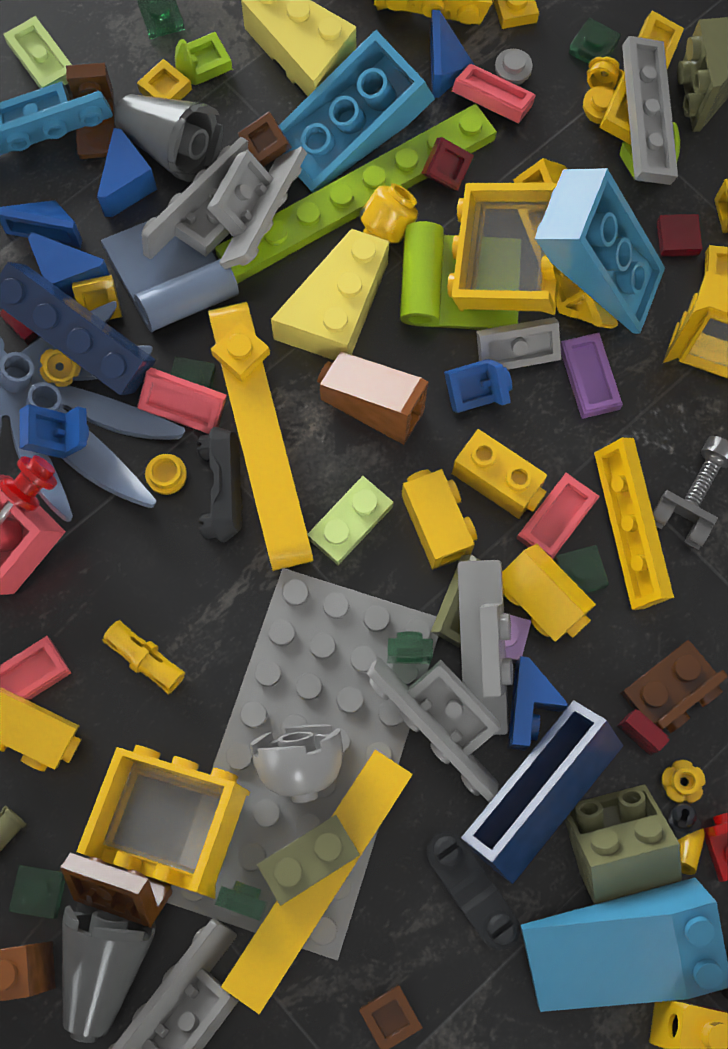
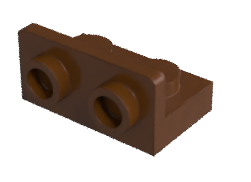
[620,639,728,733]
[60,853,172,927]

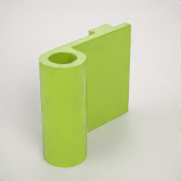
[400,221,522,330]

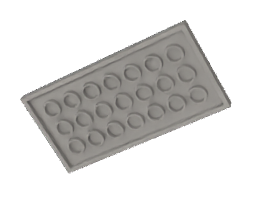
[166,568,438,961]

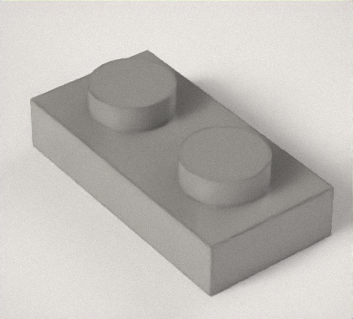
[476,317,561,369]

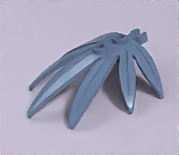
[0,301,185,522]

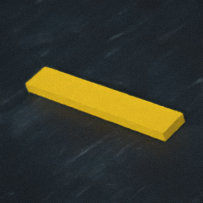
[221,749,413,1014]

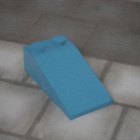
[279,30,435,193]
[535,168,665,334]
[520,877,728,1012]

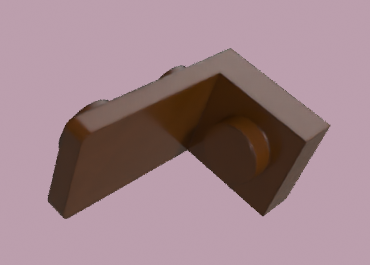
[66,62,115,159]

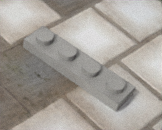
[622,36,678,185]

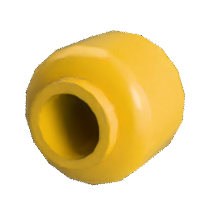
[360,183,418,244]

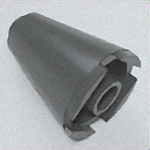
[114,94,223,182]
[62,903,156,1043]

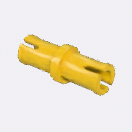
[102,620,186,694]

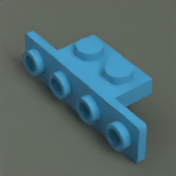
[0,81,113,155]

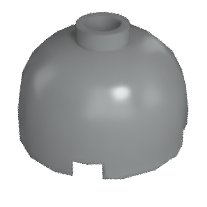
[250,724,343,803]

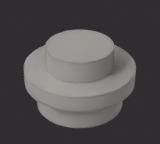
[495,48,533,86]

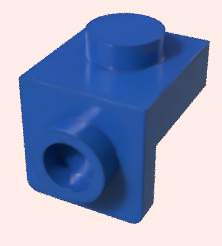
[444,359,512,413]
[19,404,89,459]

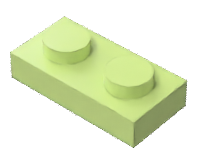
[3,16,72,89]
[307,476,394,565]

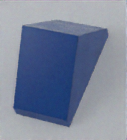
[97,128,157,217]
[28,232,110,298]

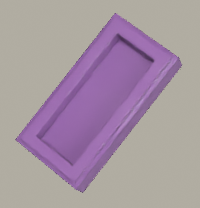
[560,333,623,419]

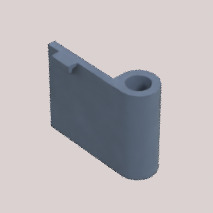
[101,222,239,332]

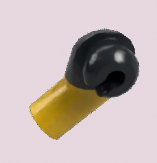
[669,803,705,875]

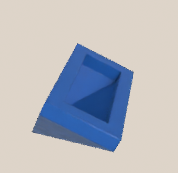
[430,10,474,98]
[0,200,82,248]

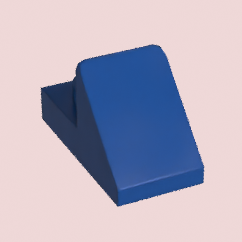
[507,656,569,751]

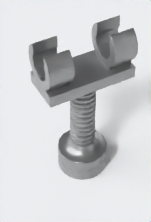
[653,436,728,550]

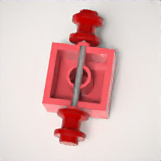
[0,455,66,595]

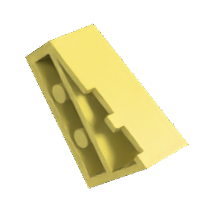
[241,0,356,97]
[271,229,389,360]

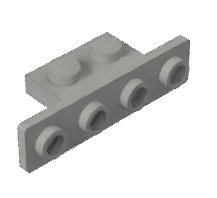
[141,137,248,259]
[207,147,307,269]
[458,560,513,735]
[368,657,501,803]
[108,918,239,1049]

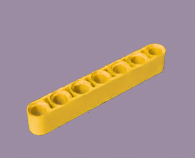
[208,302,313,571]

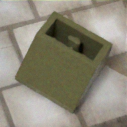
[677,17,728,132]
[565,784,682,905]

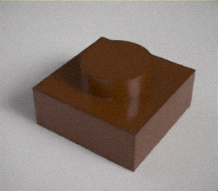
[238,112,292,167]
[359,984,422,1049]

